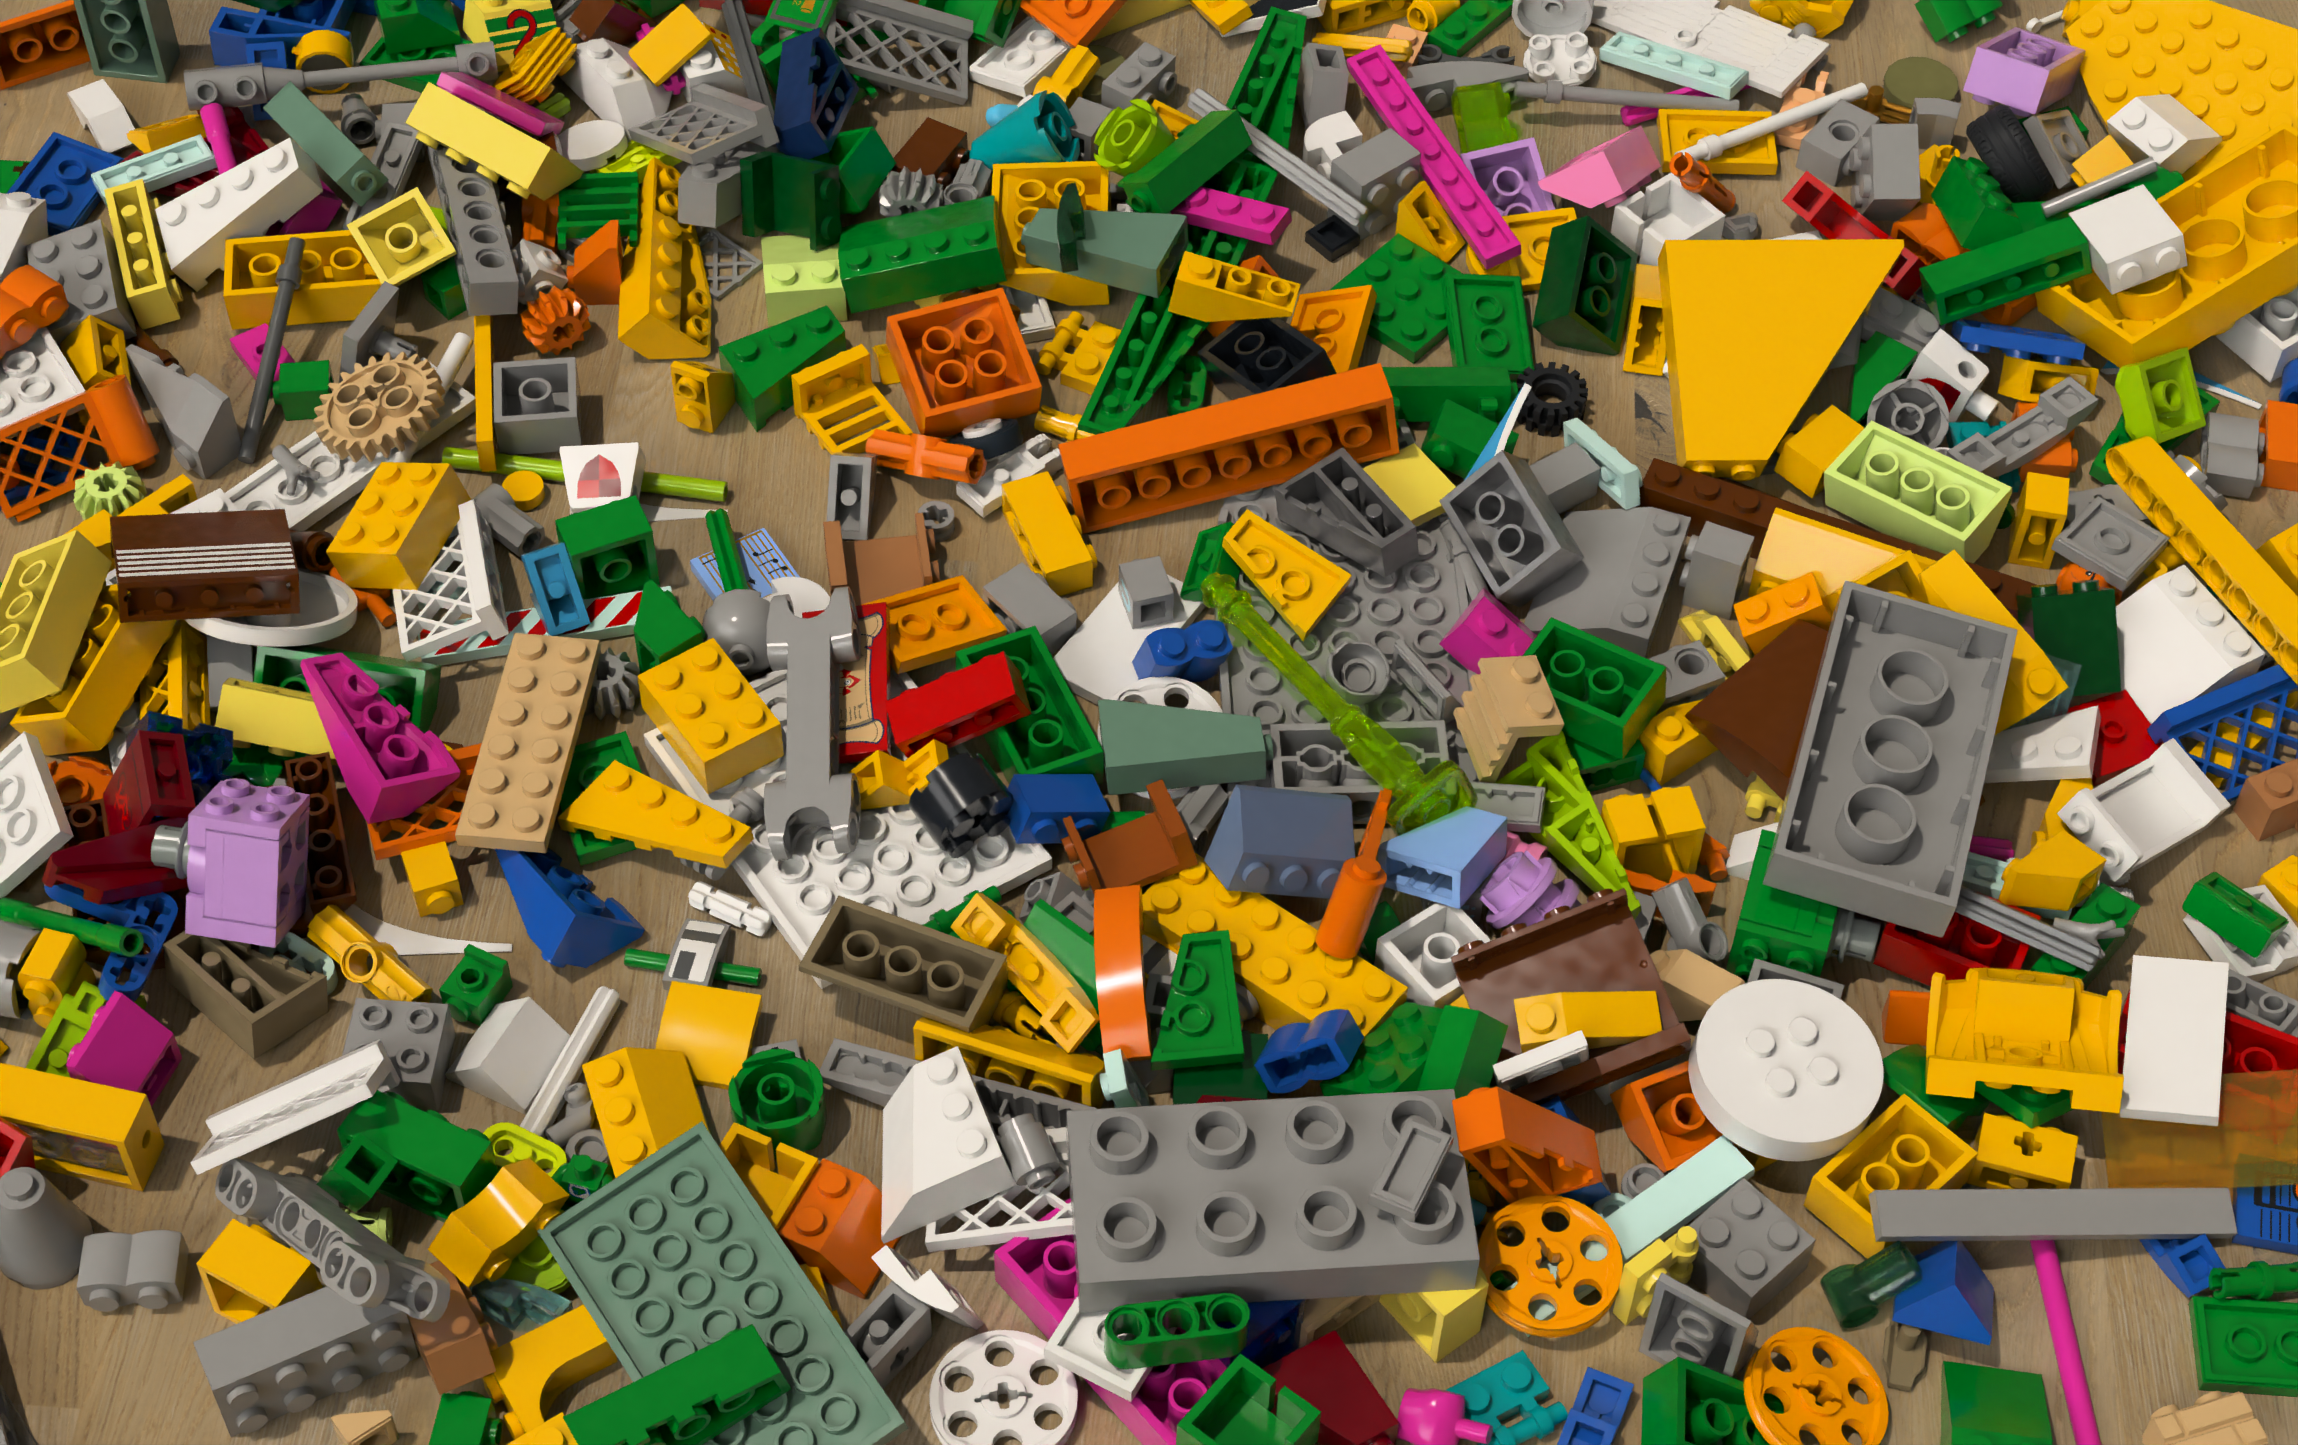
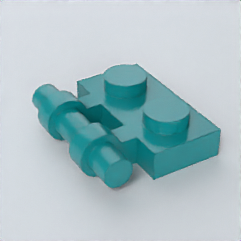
[1445,1350,1568,1445]

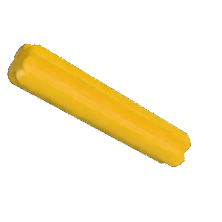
[1312,32,1414,62]

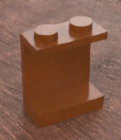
[1061,779,1198,895]

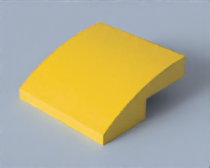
[655,981,763,1090]

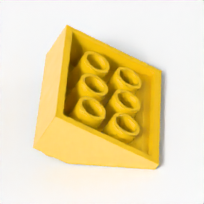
[991,161,1111,306]

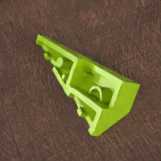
[1495,731,1641,920]

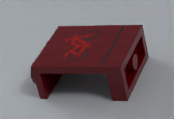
[103,730,196,835]

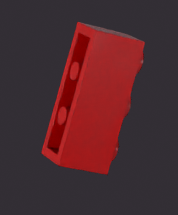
[885,651,1032,758]

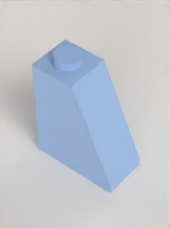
[1378,806,1507,909]

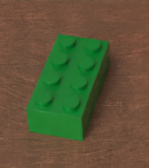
[955,626,1104,785]

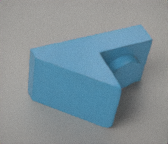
[521,542,591,636]

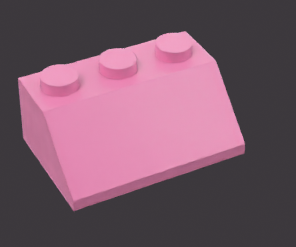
[1538,125,1661,209]

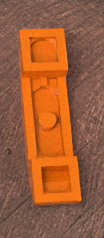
[1094,884,1152,1062]

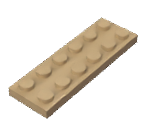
[455,633,601,853]

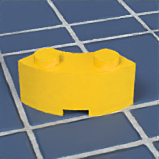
[428,1158,570,1288]

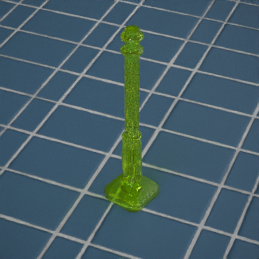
[1201,573,1478,837]

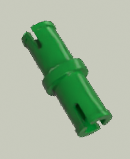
[2208,1261,2298,1300]

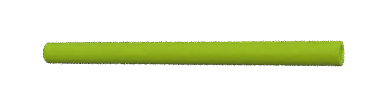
[442,447,728,502]

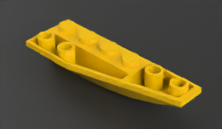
[618,157,712,359]

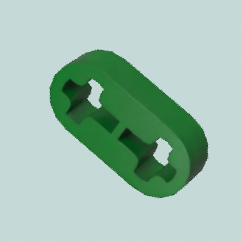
[1167,355,1207,416]

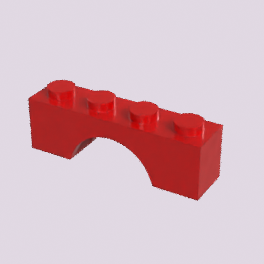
[1782,171,1927,301]

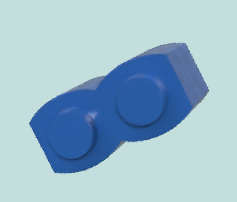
[1132,620,1233,682]
[1254,1009,1364,1093]

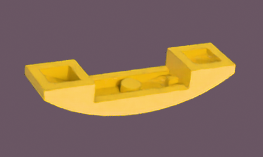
[950,893,1099,1053]

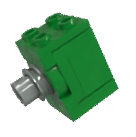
[1726,829,1881,983]

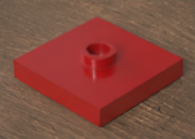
[2051,689,2164,787]

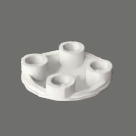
[1523,32,1597,86]

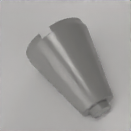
[0,1167,94,1290]

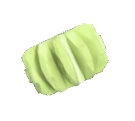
[73,461,147,520]

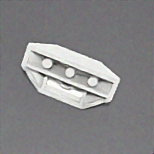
[557,38,672,142]

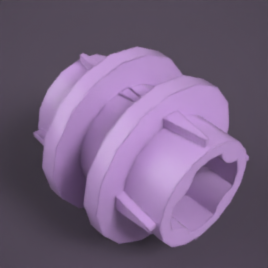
[1479,850,1582,929]

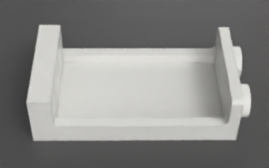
[2057,738,2231,882]

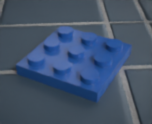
[1951,319,2086,365]

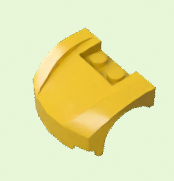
[1925,968,2124,1113]

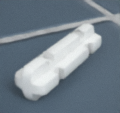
[688,881,772,936]

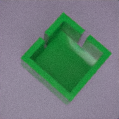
[809,126,896,215]
[1176,1353,1321,1445]

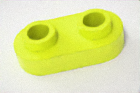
[483,1122,567,1177]

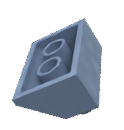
[1204,784,1355,899]

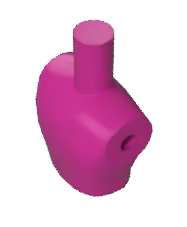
[1397,1388,1493,1445]

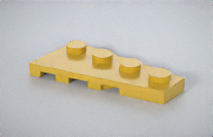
[557,760,754,869]

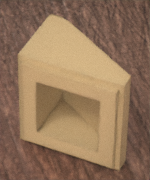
[330,1410,399,1445]

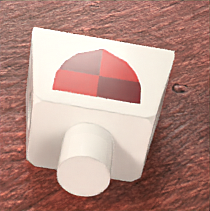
[1906,329,1999,422]
[560,442,645,513]

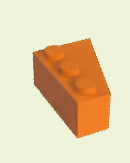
[1452,1086,1603,1203]

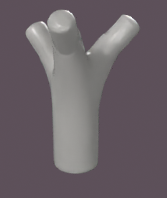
[272,445,320,496]
[2053,917,2125,960]

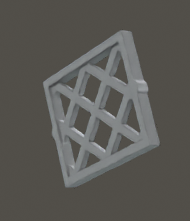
[698,229,763,301]

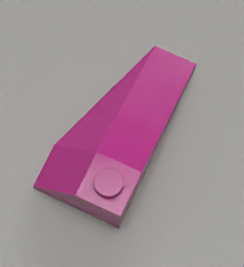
[300,652,461,824]

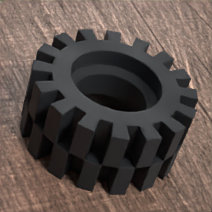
[1516,362,1588,437]

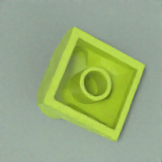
[2115,347,2206,444]

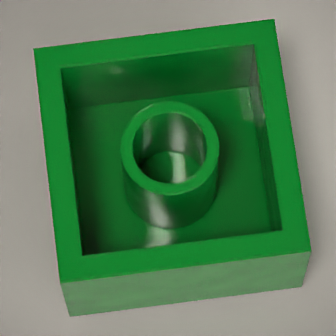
[555,495,660,600]

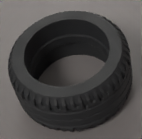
[1966,105,2055,205]

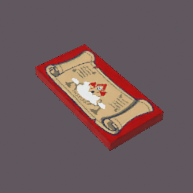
[802,602,891,764]

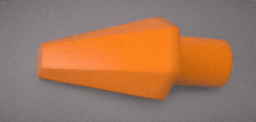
[1698,833,1730,881]

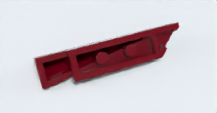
[42,817,188,905]

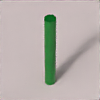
[624,948,762,986]

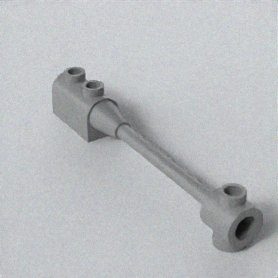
[184,41,498,111]

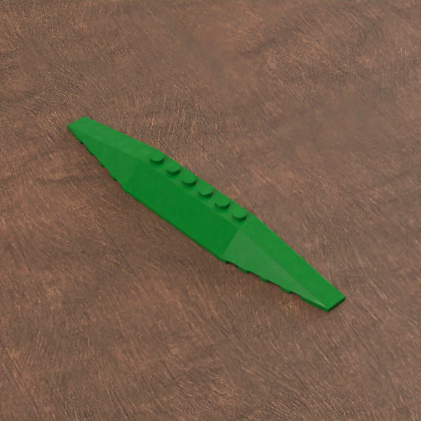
[1078,6,1307,435]

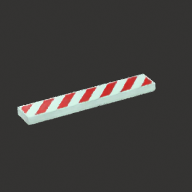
[418,586,672,665]

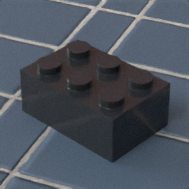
[1197,317,1337,400]

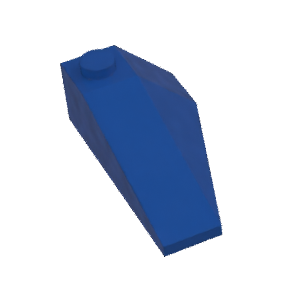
[495,848,645,968]

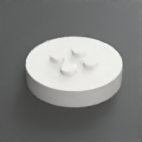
[1688,979,1884,1161]

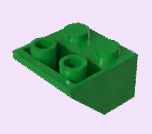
[634,579,706,674]

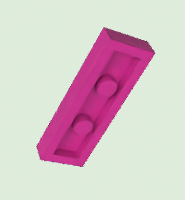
[1170,186,1292,245]

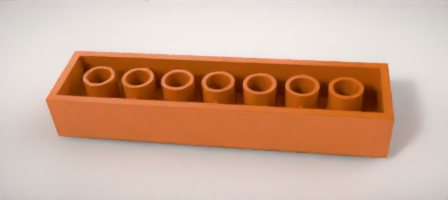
[1058,363,1400,534]

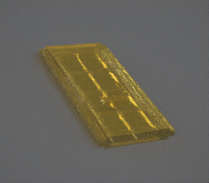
[2100,1069,2298,1188]

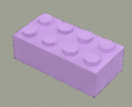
[1963,27,2086,117]

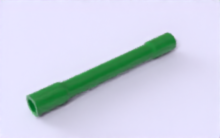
[0,897,144,957]

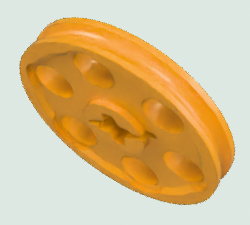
[1478,1195,1623,1338]
[1743,1327,1889,1445]

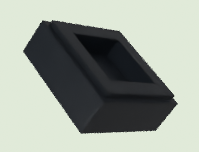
[1305,215,1360,262]

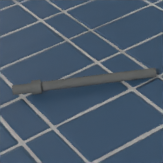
[238,237,306,464]

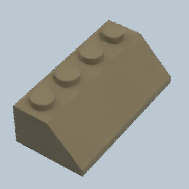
[799,896,1008,1033]

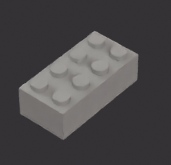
[193,1286,419,1437]

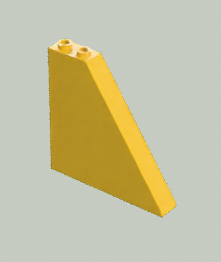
[1658,239,1904,481]

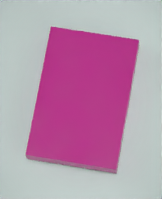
[436,72,565,136]

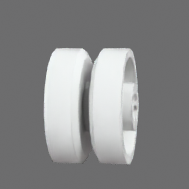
[1511,0,1594,37]

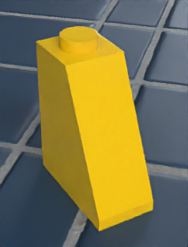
[1623,264,1666,376]

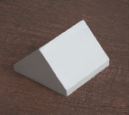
[446,997,570,1115]

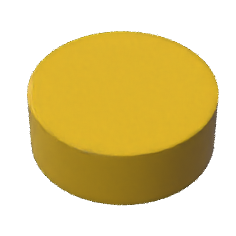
[502,470,545,511]

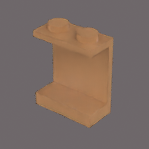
[823,512,940,606]

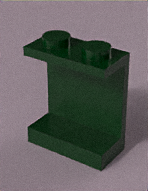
[740,151,842,251]

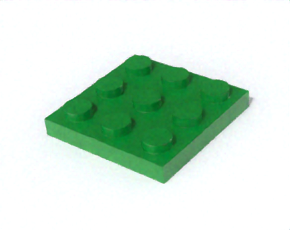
[1330,233,1463,364]

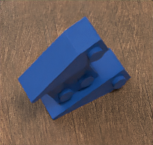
[209,0,377,70]

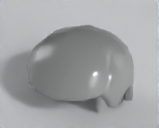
[1326,641,1391,705]

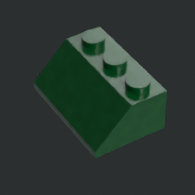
[1532,215,1638,355]

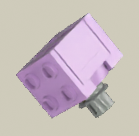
[151,778,310,948]

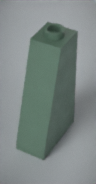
[263,81,389,207]
[1021,208,1189,298]
[1098,699,1274,795]

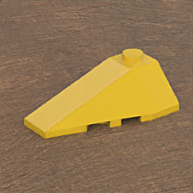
[1918,549,2069,736]

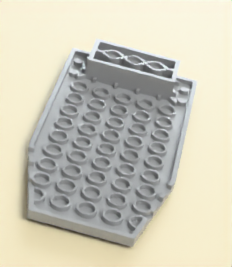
[1214,419,1480,824]

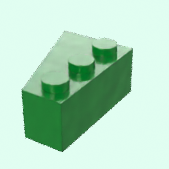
[718,305,846,432]

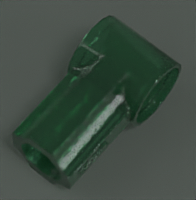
[1820,1240,1922,1329]

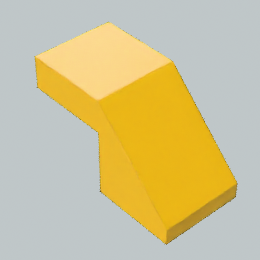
[848,739,949,810]

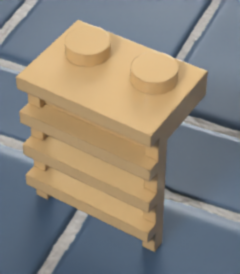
[1453,655,1564,783]

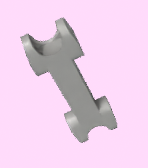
[764,586,861,861]
[215,1158,450,1323]

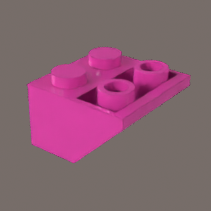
[66,991,182,1108]

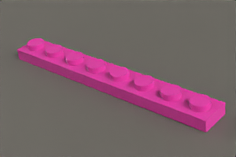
[1346,44,1522,270]

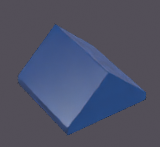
[1892,1241,1994,1346]

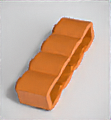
[1890,202,2037,326]
[0,265,69,360]

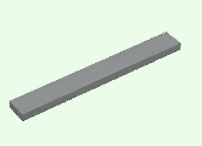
[1868,1188,2238,1242]

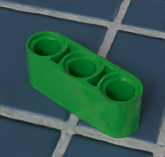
[1104,1293,1250,1369]

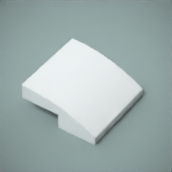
[2183,884,2298,982]
[871,1245,984,1330]

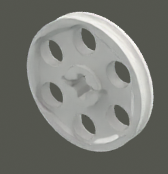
[929,1330,1078,1445]

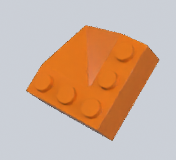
[886,287,1042,438]

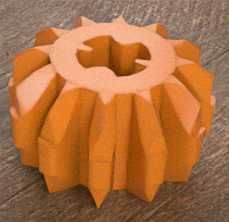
[520,285,591,356]

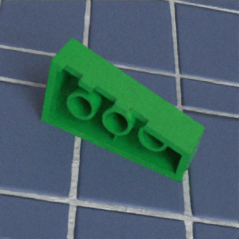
[563,1324,792,1445]

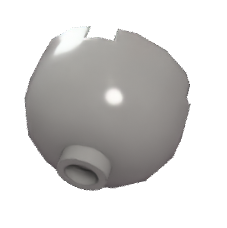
[1867,379,1949,449]
[702,589,771,676]

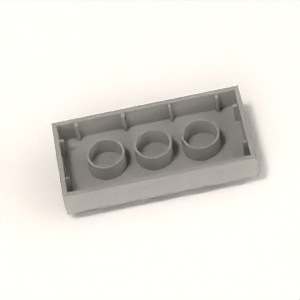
[1763,580,2018,938]
[1066,1089,1480,1313]

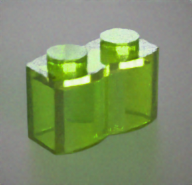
[1451,82,1518,154]

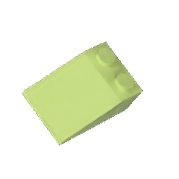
[761,235,847,327]

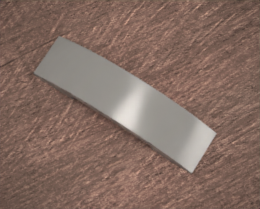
[1946,376,2099,478]

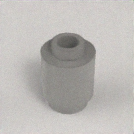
[998,1113,1061,1189]

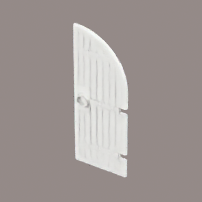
[1591,0,1831,98]

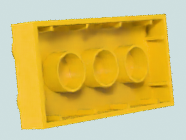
[2035,122,2298,368]

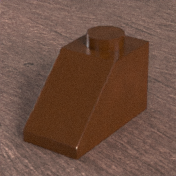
[569,0,658,46]

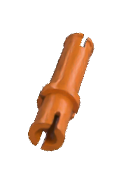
[1669,152,1736,214]

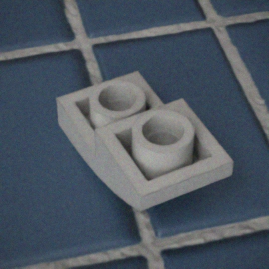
[207,635,254,712]

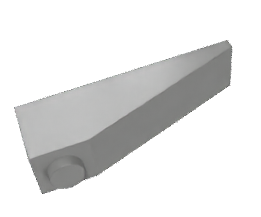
[125,344,241,480]

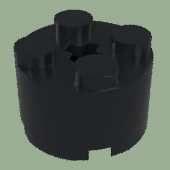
[909,752,1013,858]

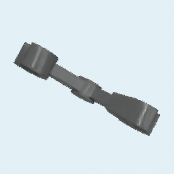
[1418,44,1515,65]

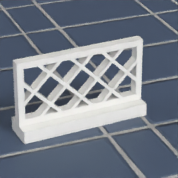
[393,499,509,662]
[190,1039,401,1175]
[925,1127,1073,1252]

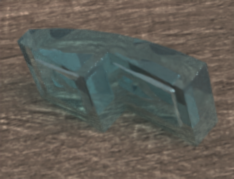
[470,1278,573,1331]

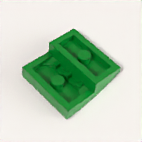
[1882,1044,1991,1131]

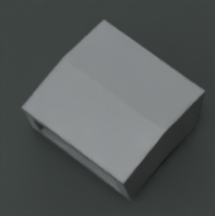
[1908,98,1962,149]

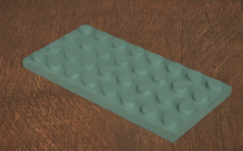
[537,1122,909,1445]

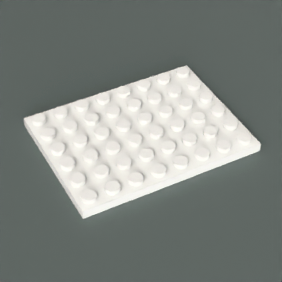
[644,665,1052,989]

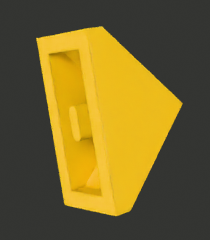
[1395,180,1466,263]

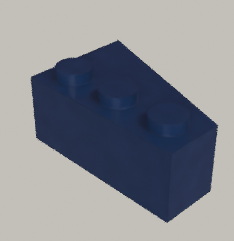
[773,27,859,159]

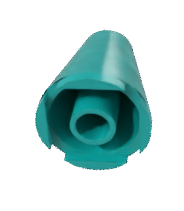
[969,90,1080,173]

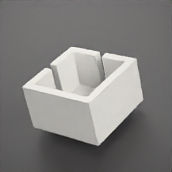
[1611,172,1726,266]

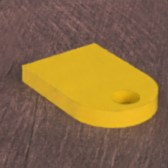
[1466,207,1577,292]

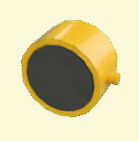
[292,30,354,94]

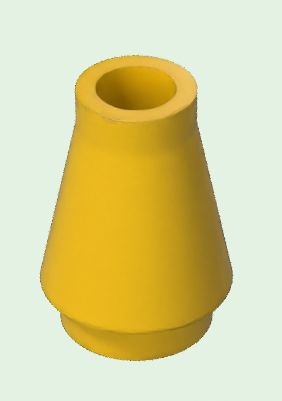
[1407,0,1461,33]

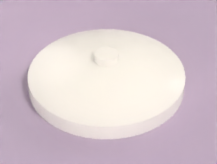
[184,568,358,647]

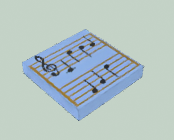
[690,528,800,601]

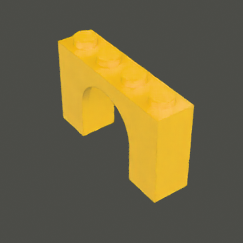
[482,1304,618,1440]

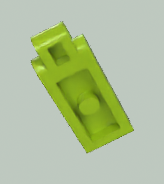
[26,980,106,1078]

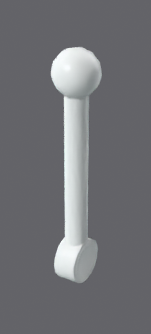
[2026,10,2063,33]

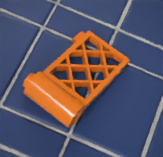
[0,374,160,523]
[1315,788,1393,959]

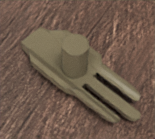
[1882,1298,1928,1392]

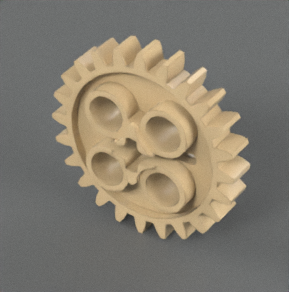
[313,352,445,463]

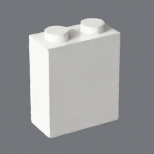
[2068,184,2188,295]

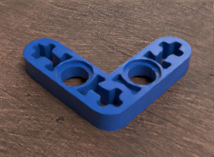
[44,883,178,1002]

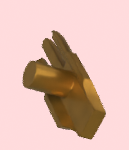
[1850,85,1912,124]

